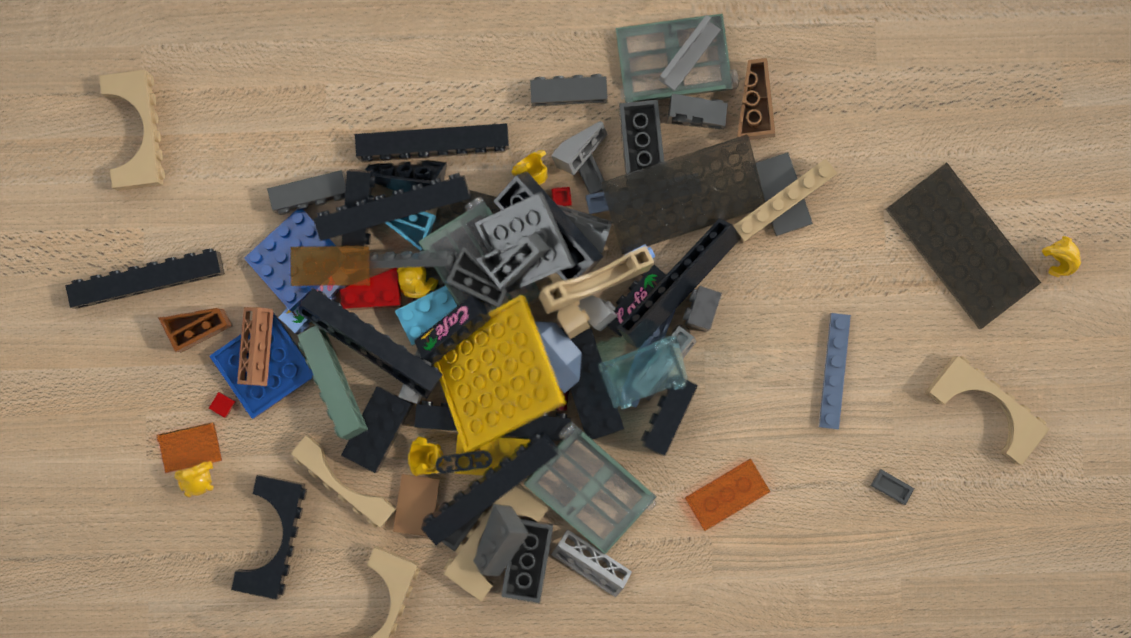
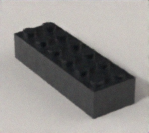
[494,171,603,281]
[561,321,624,440]

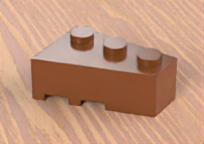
[158,308,232,353]

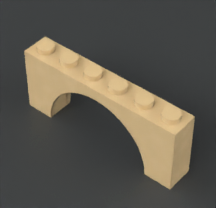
[99,70,165,191]
[925,356,1050,465]
[443,483,549,601]
[339,546,421,638]

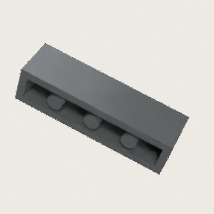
[530,74,608,107]
[267,170,346,215]

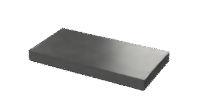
[752,152,813,236]

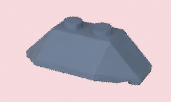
[535,322,581,393]

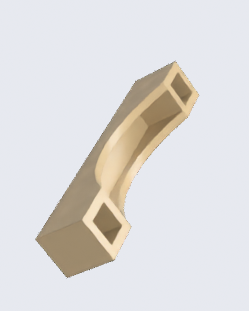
[734,159,837,244]
[539,246,655,314]
[547,272,590,339]
[291,435,397,528]

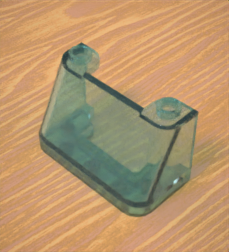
[598,335,688,410]

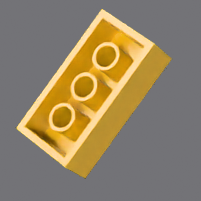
[454,434,530,476]

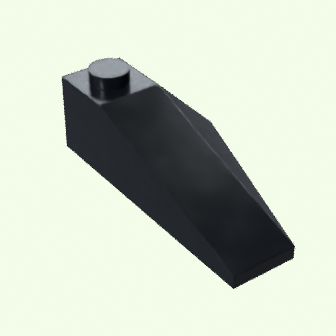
[365,160,447,192]

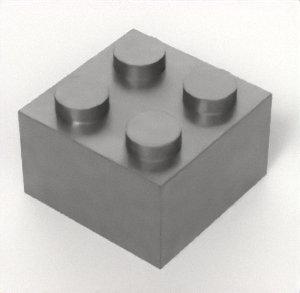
[683,286,722,332]

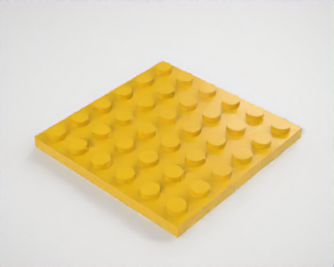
[434,295,565,453]

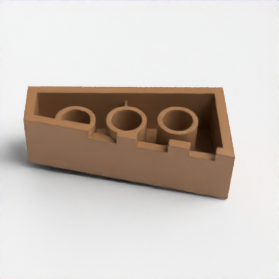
[737,58,775,142]

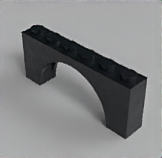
[231,474,307,600]

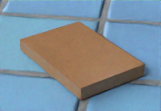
[393,474,440,537]

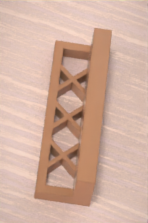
[237,307,274,386]

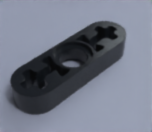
[435,450,492,474]

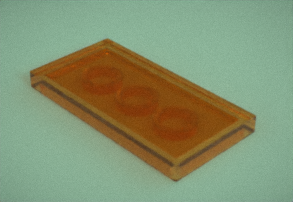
[291,246,370,286]
[684,458,771,531]

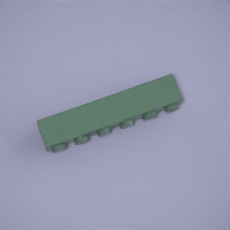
[297,325,368,440]

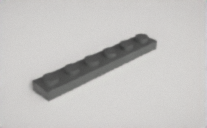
[344,250,456,269]

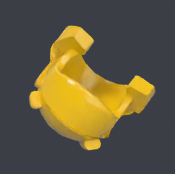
[511,150,548,185]
[1041,236,1081,278]
[397,267,438,298]
[408,437,444,476]
[174,461,214,498]

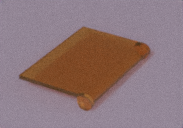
[156,422,222,473]

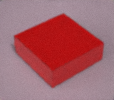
[551,187,572,207]
[209,392,236,418]

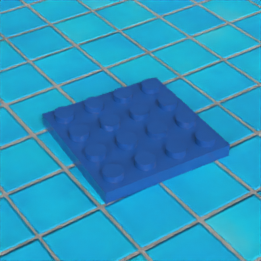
[244,209,349,312]
[209,312,314,419]

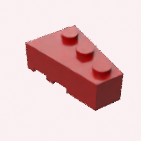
[340,268,402,310]

